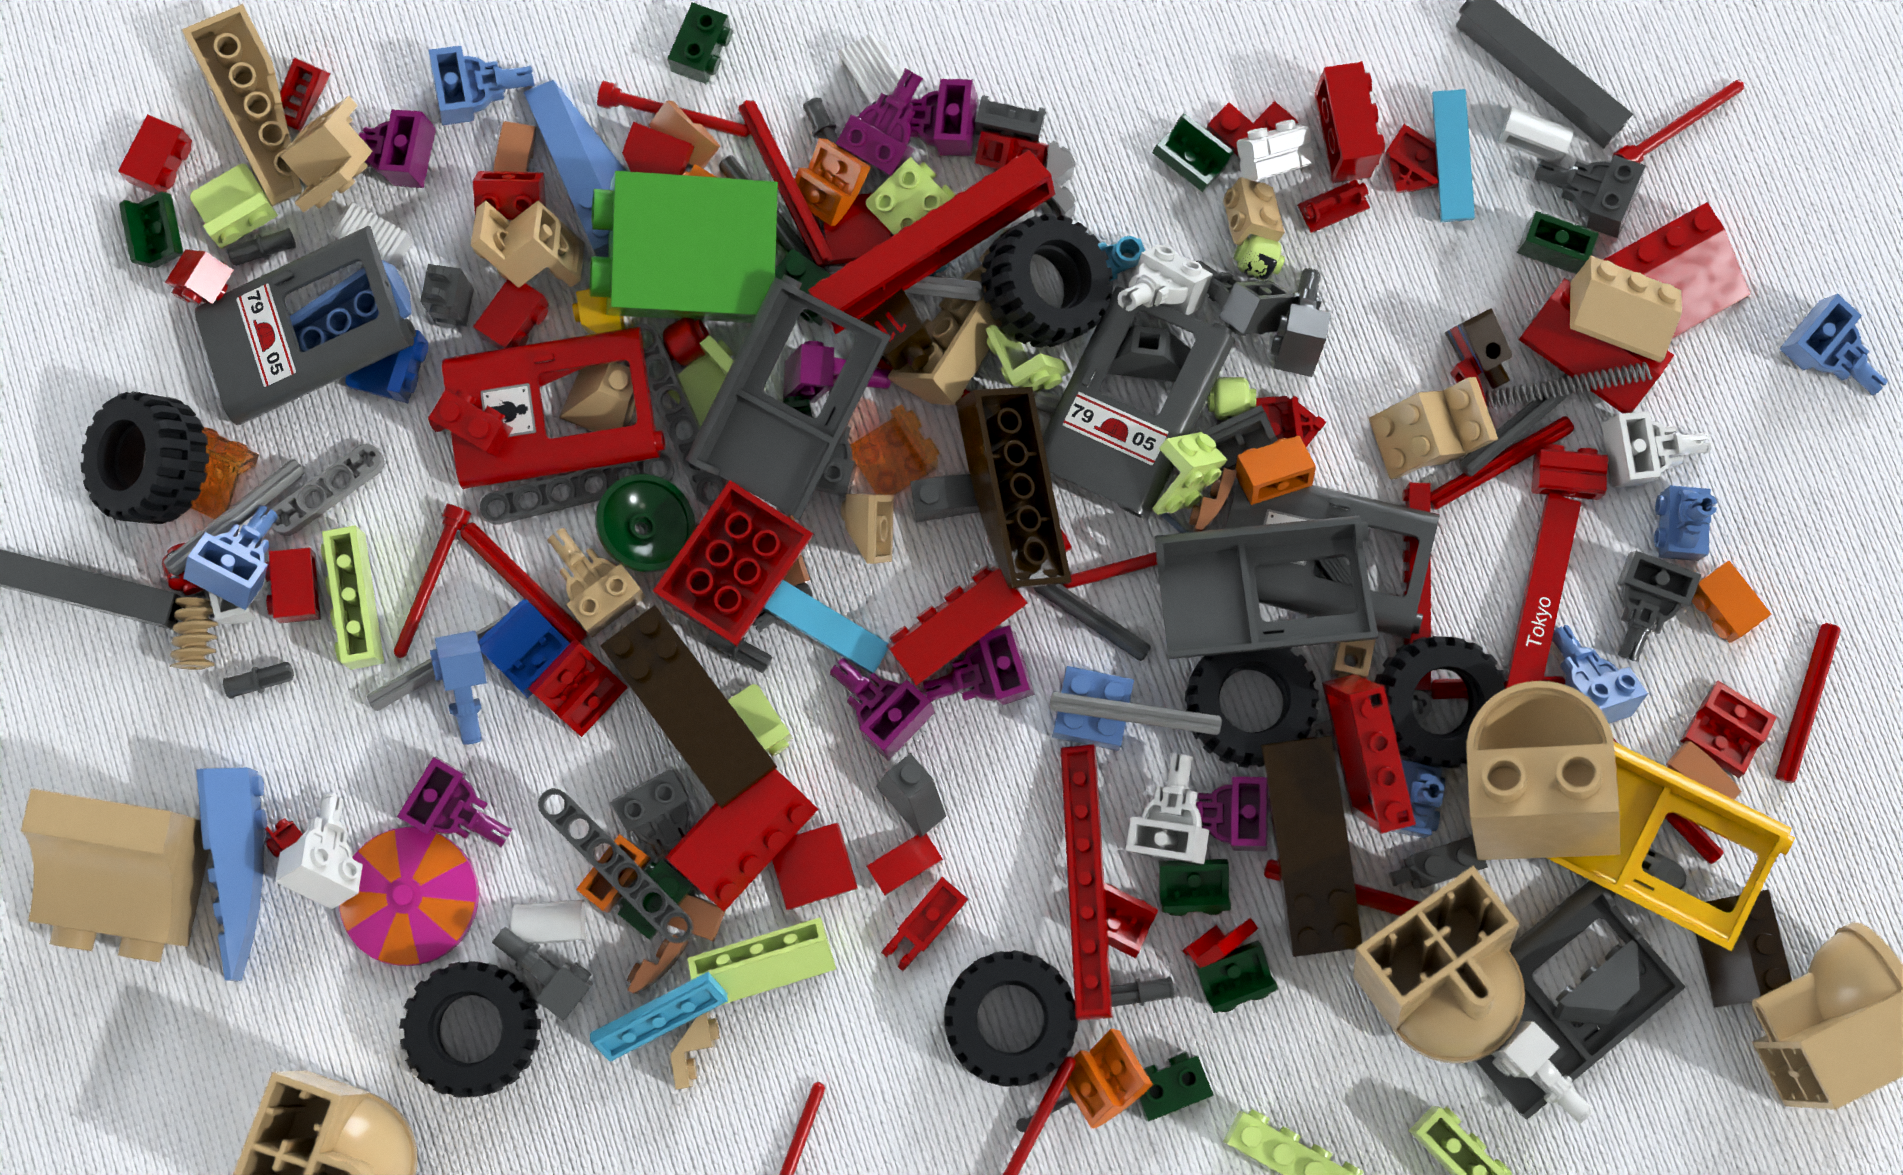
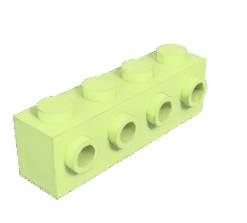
[321,525,385,670]
[687,917,836,1006]
[1408,1106,1512,1175]
[1223,1109,1364,1175]

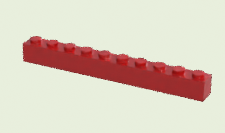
[1402,482,1431,693]

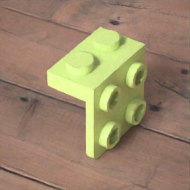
[866,157,956,235]
[190,164,278,249]
[986,325,1071,392]
[667,335,734,427]
[1152,432,1227,515]
[728,684,793,757]

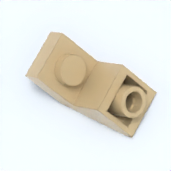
[670,1012,720,1090]

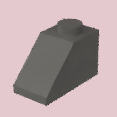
[876,753,946,838]

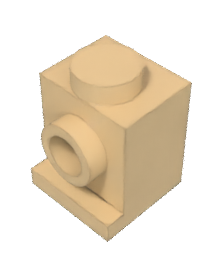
[1330,639,1376,679]

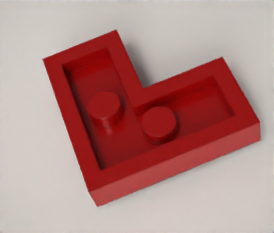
[1206,101,1299,159]

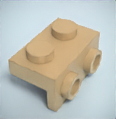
[1223,177,1285,245]

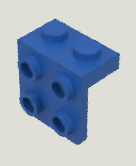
[345,330,428,404]
[477,599,570,698]

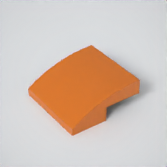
[795,138,871,226]
[1066,1029,1153,1129]

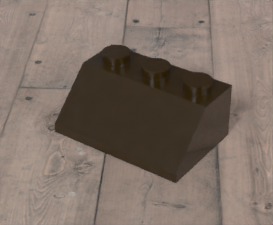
[1696,889,1792,1007]

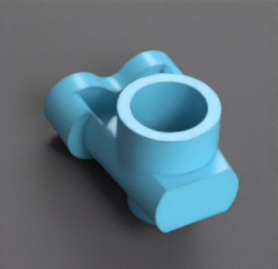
[1098,236,1145,281]

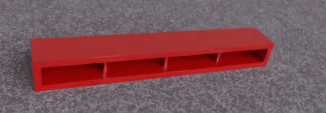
[808,150,1056,334]

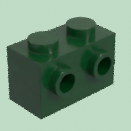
[667,2,733,85]
[1517,211,1599,274]
[1137,1051,1214,1122]

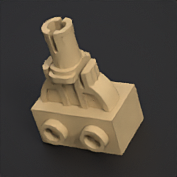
[547,528,646,637]

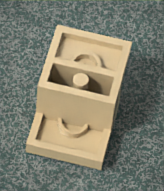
[280,96,373,213]
[470,201,585,288]
[1369,377,1498,480]

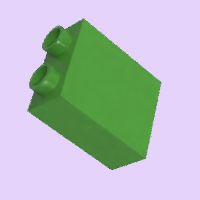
[589,171,778,323]

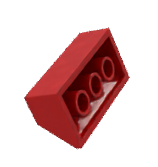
[1518,278,1674,414]
[886,565,1028,686]
[665,768,818,912]

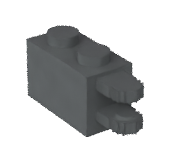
[420,264,474,329]

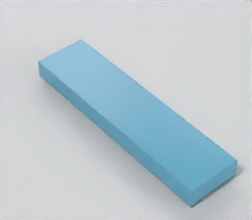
[1431,89,1475,222]
[763,580,889,674]
[590,972,728,1062]

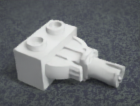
[1118,244,1213,315]
[1601,411,1712,488]
[1126,753,1209,864]
[275,794,363,909]
[1492,1021,1594,1124]

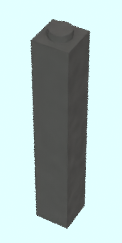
[1456,0,1633,149]
[0,549,182,630]

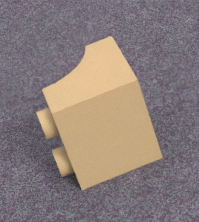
[21,789,210,962]

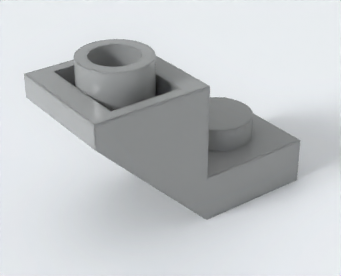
[1045,141,1076,218]

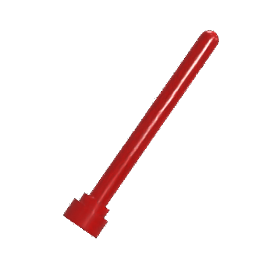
[597,80,750,138]
[1613,80,1744,164]
[394,503,472,658]
[1062,529,1214,589]
[1003,1056,1076,1175]
[779,1082,825,1175]

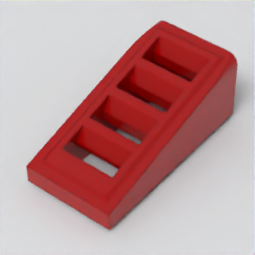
[280,57,331,131]

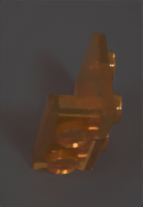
[851,404,940,495]
[191,427,259,519]

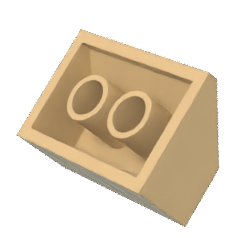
[1570,256,1682,363]

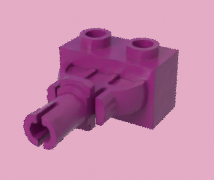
[836,68,923,176]
[909,79,978,157]
[358,109,436,188]
[783,341,891,403]
[923,625,1035,705]
[830,658,935,761]
[397,757,513,848]
[1196,776,1268,851]

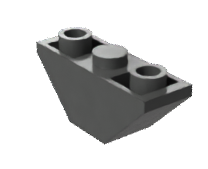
[1095,326,1191,382]
[1553,939,1640,1025]

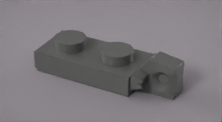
[1388,836,1488,889]

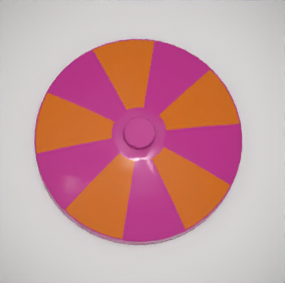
[339,827,479,966]

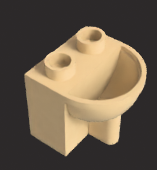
[1467,681,1620,860]
[1353,865,1525,1063]
[1752,922,1903,1110]
[233,1070,418,1175]

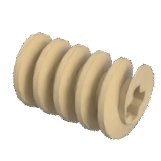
[169,597,218,670]

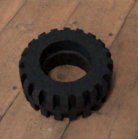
[981,213,1113,348]
[81,392,209,524]
[1371,636,1508,769]
[1184,647,1320,768]
[944,950,1078,1087]
[399,961,541,1098]

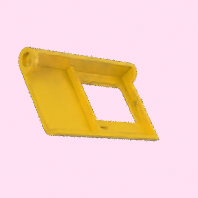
[1547,742,1795,951]

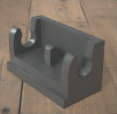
[975,95,1046,142]
[1202,405,1278,471]

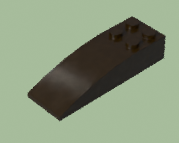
[955,387,1072,589]
[600,605,777,809]
[1261,735,1362,957]

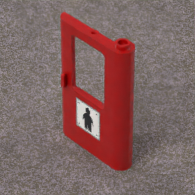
[442,326,666,489]

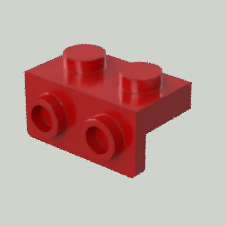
[1105,883,1158,959]

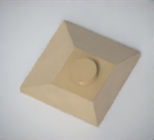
[559,362,636,432]
[841,494,894,564]

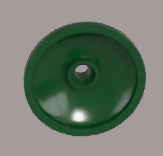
[595,474,695,572]

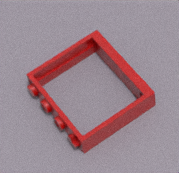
[1322,674,1416,834]

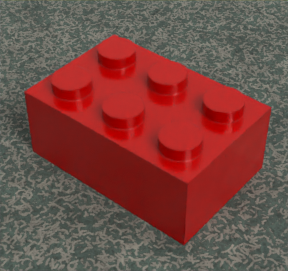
[1314,61,1385,183]

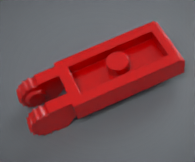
[881,877,969,971]

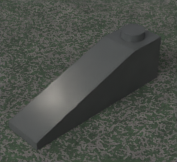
[910,474,980,522]

